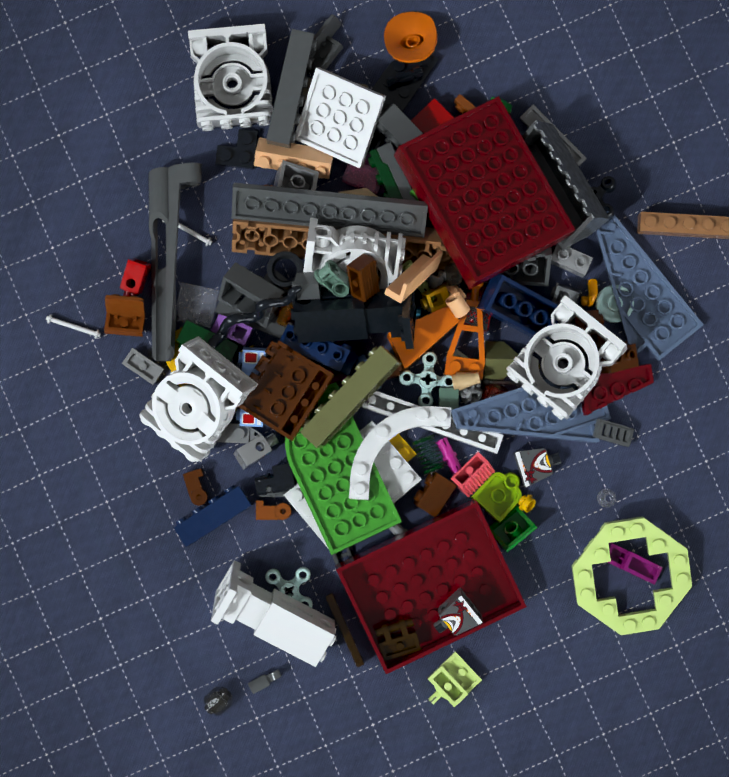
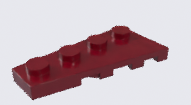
[581,364,654,416]

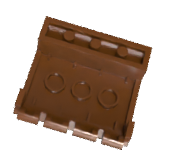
[238,341,335,441]

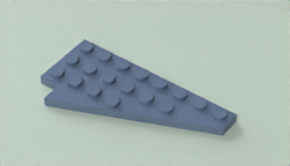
[595,211,704,361]
[451,366,611,443]

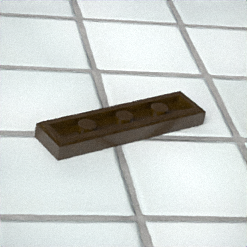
[326,593,364,667]

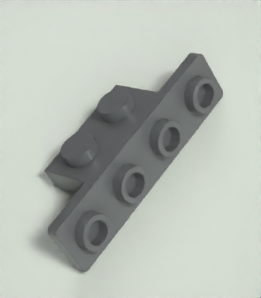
[310,14,343,72]

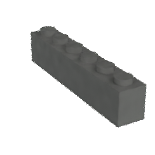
[266,29,318,148]

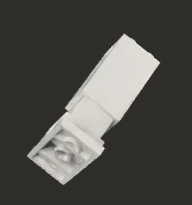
[211,560,336,667]

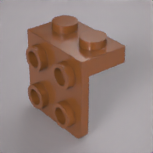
[104,294,146,337]

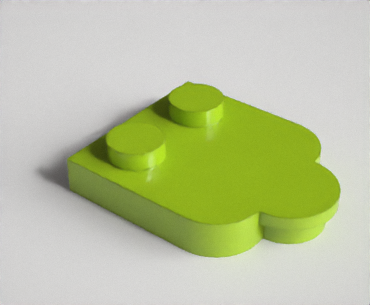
[471,472,522,523]

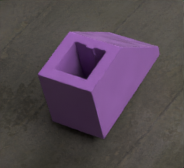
[211,314,254,347]

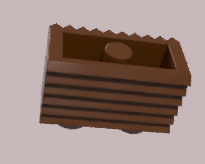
[346,253,380,302]

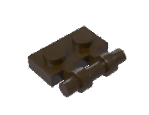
[374,618,421,661]

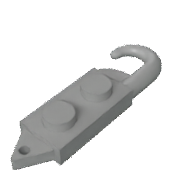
[187,423,261,443]

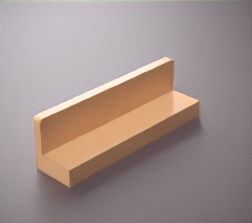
[384,250,443,303]

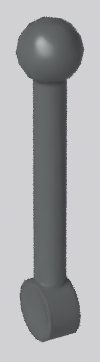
[482,379,522,387]

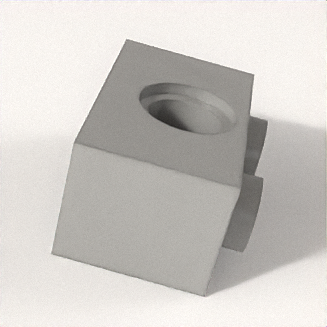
[551,244,593,278]

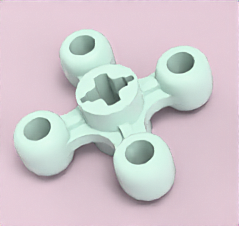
[399,351,454,406]
[265,567,313,608]

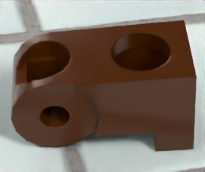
[183,468,208,506]

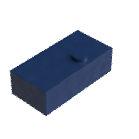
[477,274,558,341]

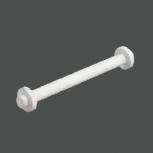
[162,220,212,246]
[46,314,101,339]

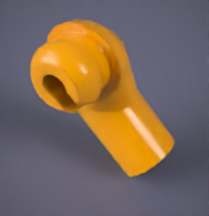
[581,279,598,307]

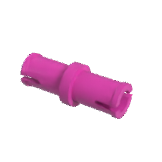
[436,437,462,476]

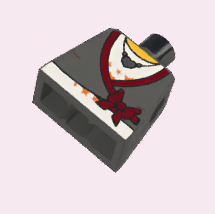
[513,448,561,488]
[434,587,483,635]

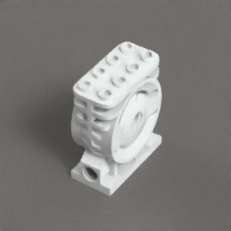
[188,24,273,131]
[303,218,406,289]
[506,295,627,420]
[139,336,258,462]

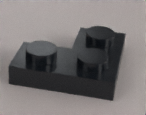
[215,129,258,170]

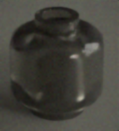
[204,687,233,716]

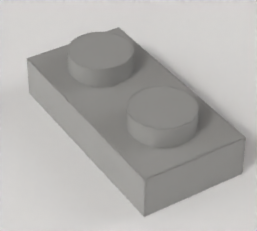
[122,348,164,385]

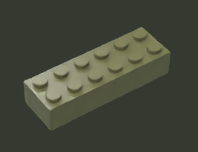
[300,346,402,448]

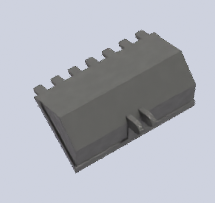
[522,120,610,251]

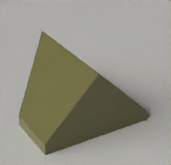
[484,341,519,380]

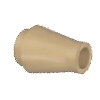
[452,372,481,391]

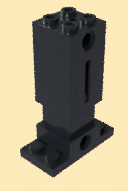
[291,283,417,349]

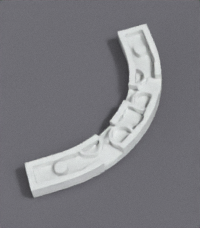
[349,406,451,500]

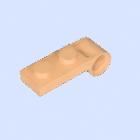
[441,280,470,318]

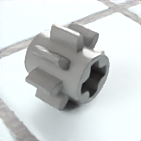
[459,384,483,404]

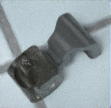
[427,263,463,289]

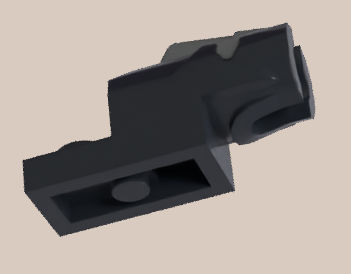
[255,463,295,497]

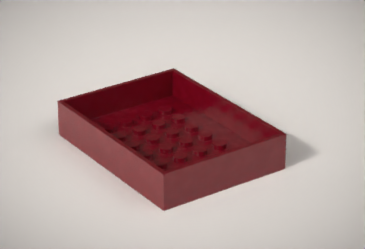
[394,96,575,289]
[335,499,527,674]

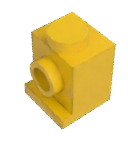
[420,285,450,313]

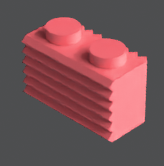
[450,452,495,497]

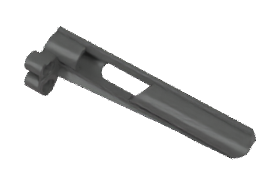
[148,163,202,362]

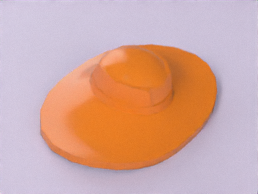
[384,12,437,63]

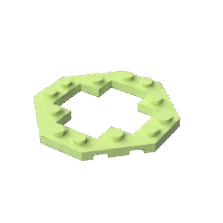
[572,516,692,635]

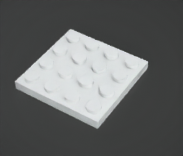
[296,67,386,168]

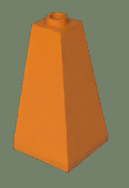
[387,305,459,371]

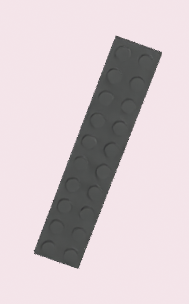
[231,183,428,238]

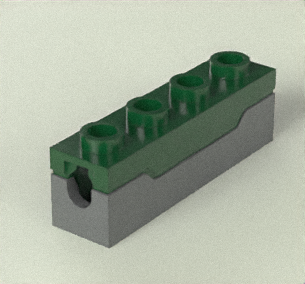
[367,142,416,200]

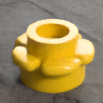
[518,494,536,513]

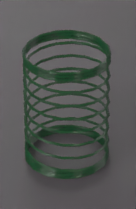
[412,434,446,474]

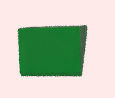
[489,505,537,552]

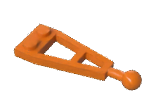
[444,282,485,380]

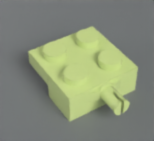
[427,652,482,707]

